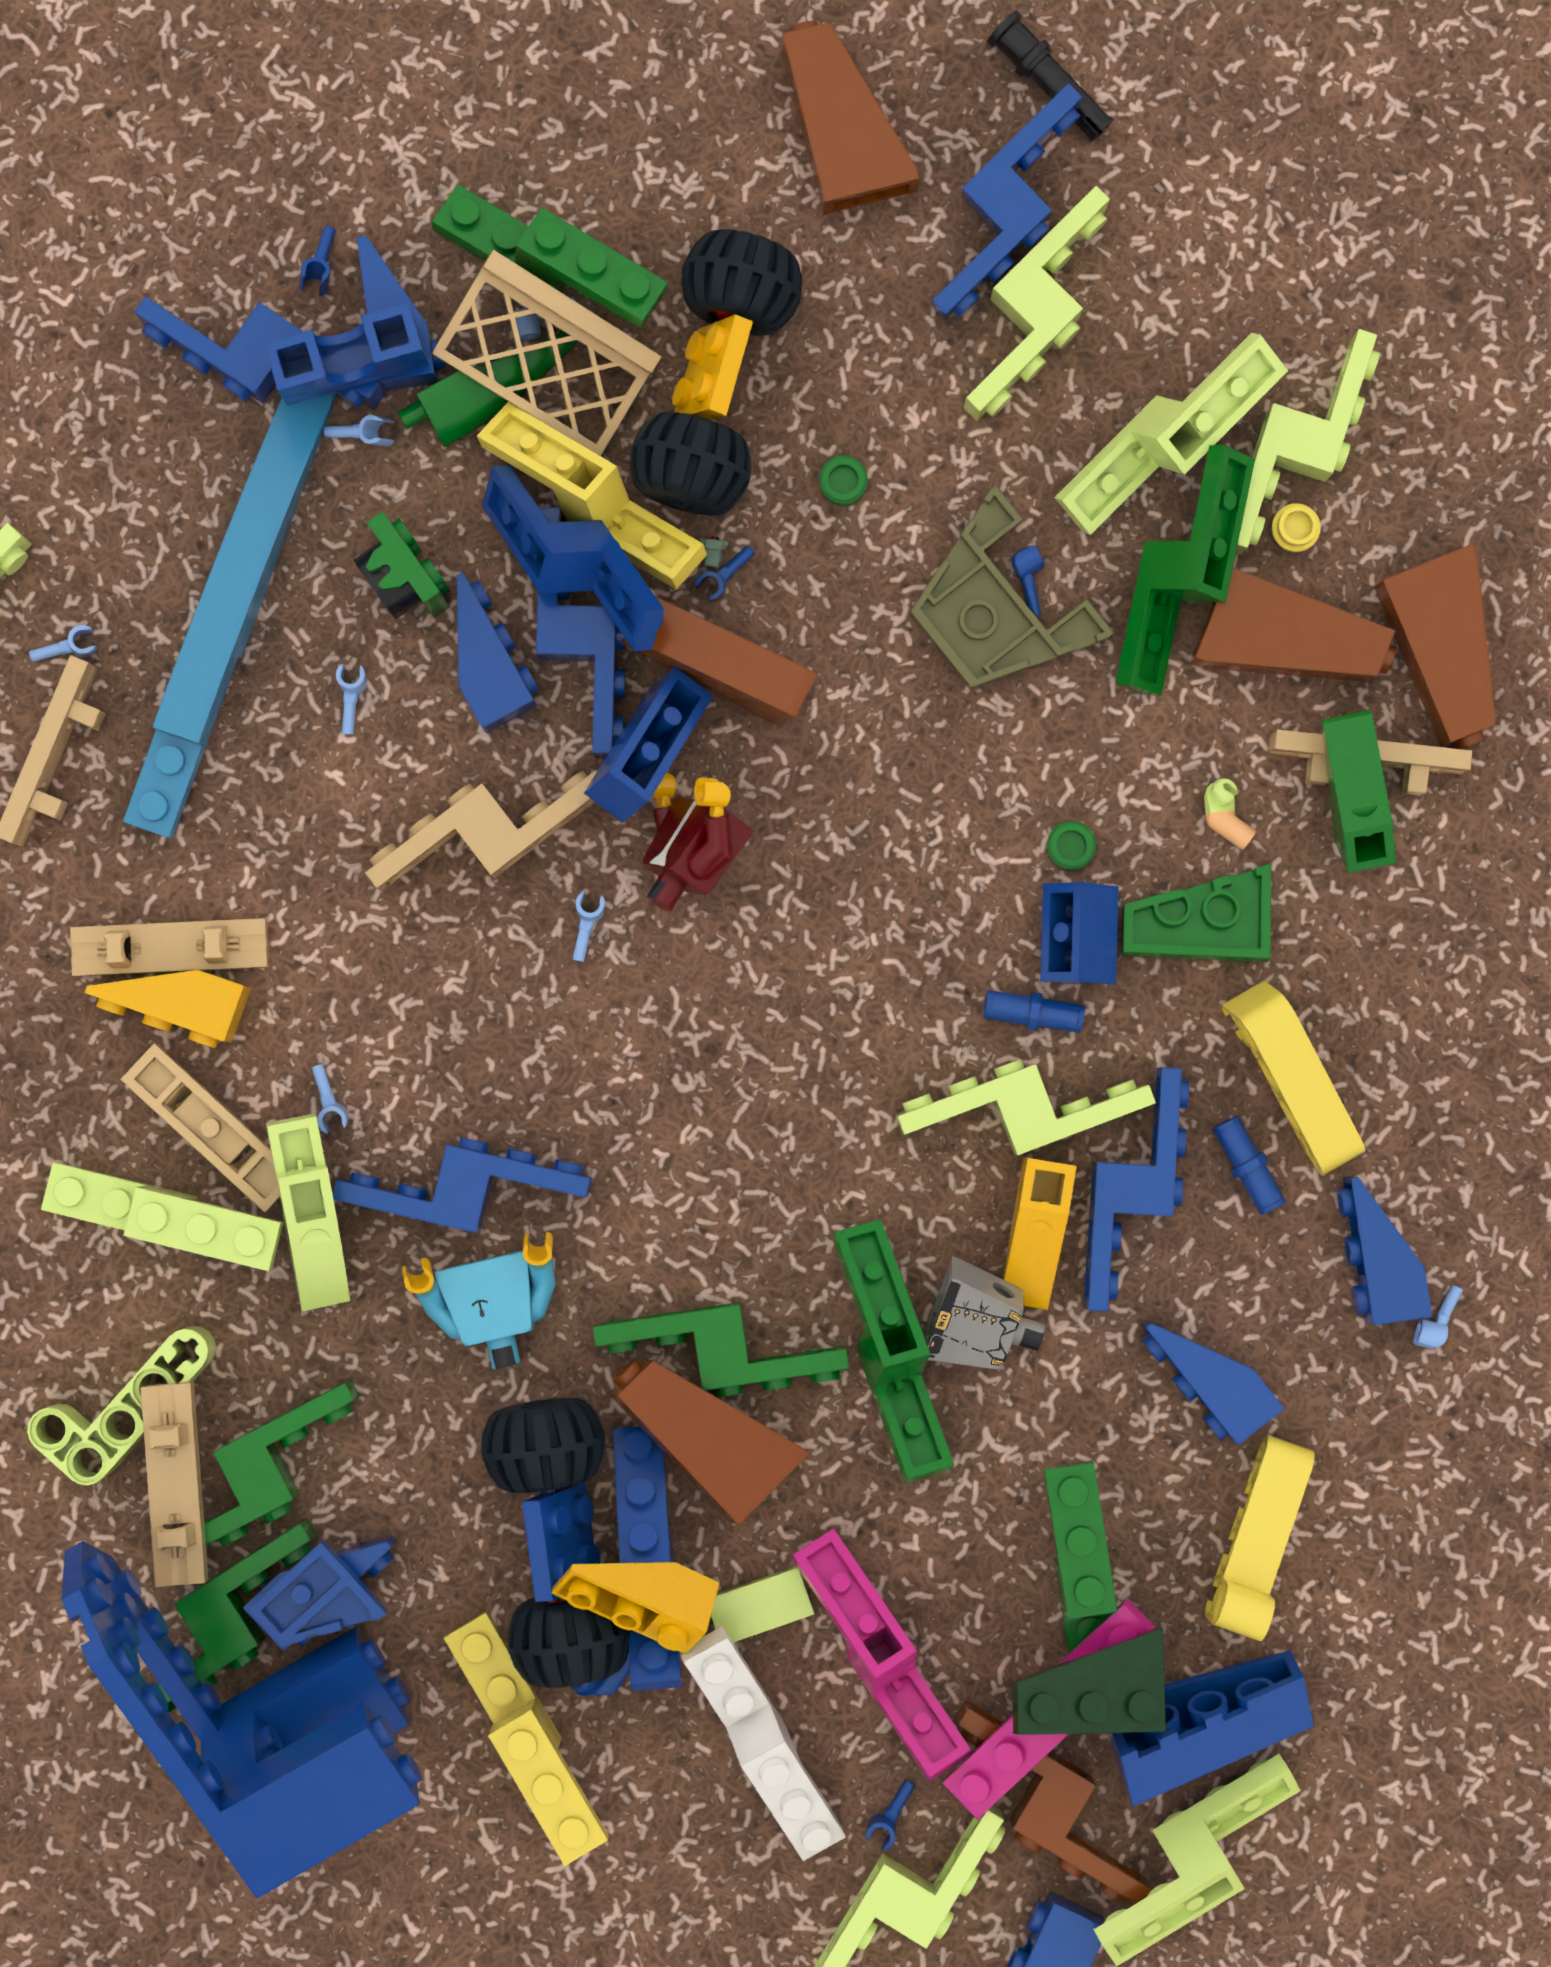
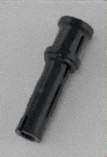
[986,10,1114,142]

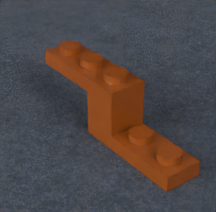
[955,1700,1151,1905]

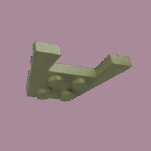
[910,485,1114,690]

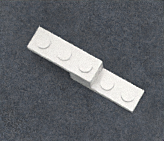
[680,1626,846,1861]

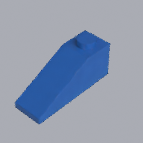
[357,236,446,391]

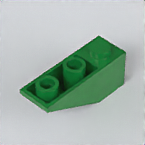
[1321,710,1396,873]

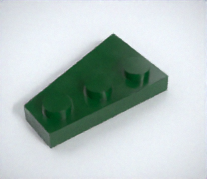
[1012,1627,1166,1735]

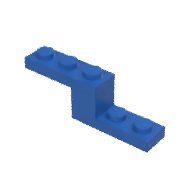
[932,83,1082,320]
[134,296,386,410]
[482,465,664,651]
[536,507,626,758]
[1084,1067,1189,1312]
[333,1137,593,1233]
[613,1426,682,1692]

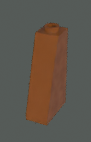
[782,21,919,215]
[1374,543,1496,749]
[1190,568,1397,682]
[621,596,817,724]
[608,1359,809,1525]

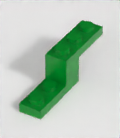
[432,184,668,329]
[1116,445,1255,696]
[832,1219,954,1484]
[593,1302,849,1397]
[152,1379,360,1553]
[1043,1460,1118,1654]
[157,1518,317,1713]

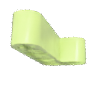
[27,1326,216,1486]

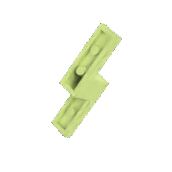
[963,186,1110,421]
[1236,329,1380,555]
[1054,333,1288,535]
[896,1059,1156,1155]
[41,1162,284,1271]
[1093,1754,1301,1966]
[814,1805,1006,1967]

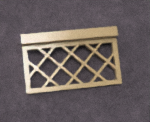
[431,250,662,456]

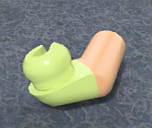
[1204,778,1256,850]

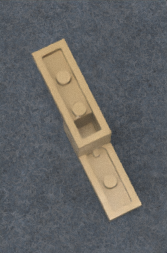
[365,770,597,891]

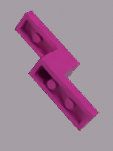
[792,1529,971,1782]
[943,1598,1156,1820]

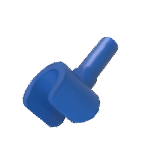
[299,226,336,296]
[695,545,755,601]
[1011,545,1045,616]
[866,1779,916,1850]

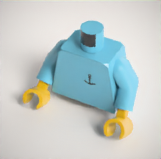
[402,1232,556,1369]

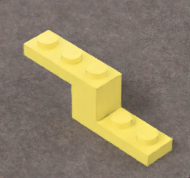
[477,402,707,590]
[444,1611,609,1866]

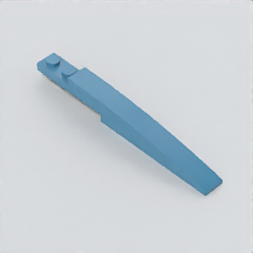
[123,392,337,840]

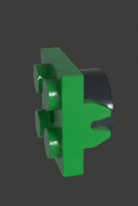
[353,511,450,620]

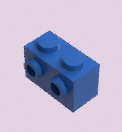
[1040,882,1119,985]

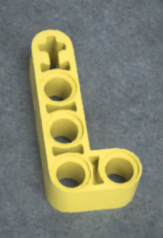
[1221,980,1365,1176]
[1205,1434,1315,1641]

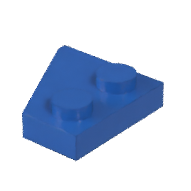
[247,1540,388,1648]

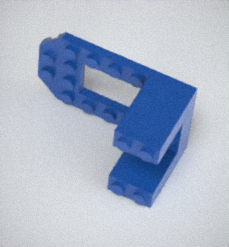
[61,1541,422,1899]

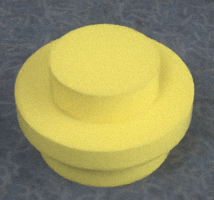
[1271,503,1321,553]

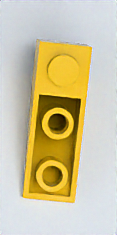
[85,970,251,1048]
[1003,1157,1077,1310]
[551,1562,719,1654]

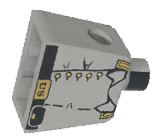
[924,1256,1045,1369]

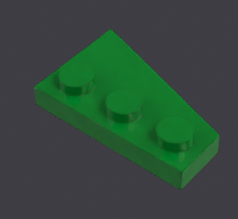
[1121,864,1271,963]

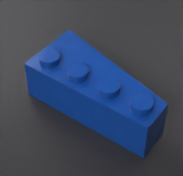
[1108,1650,1314,1806]

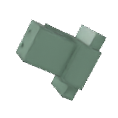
[700,536,729,567]

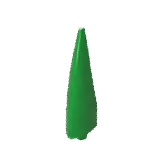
[397,331,578,448]

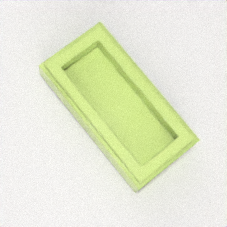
[711,1566,814,1643]

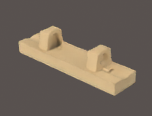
[0,655,106,847]
[1268,729,1472,796]
[70,918,270,977]
[120,1043,280,1213]
[141,1381,209,1587]

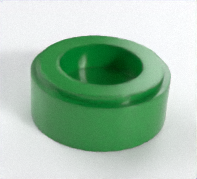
[819,455,868,506]
[1046,821,1096,871]

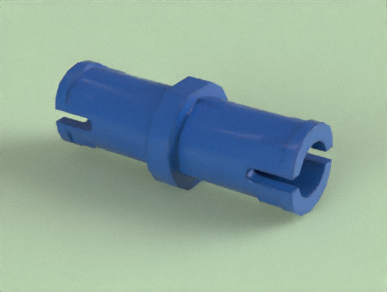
[983,990,1085,1033]
[1213,1115,1286,1215]

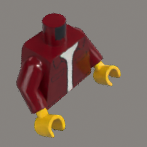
[643,772,754,912]

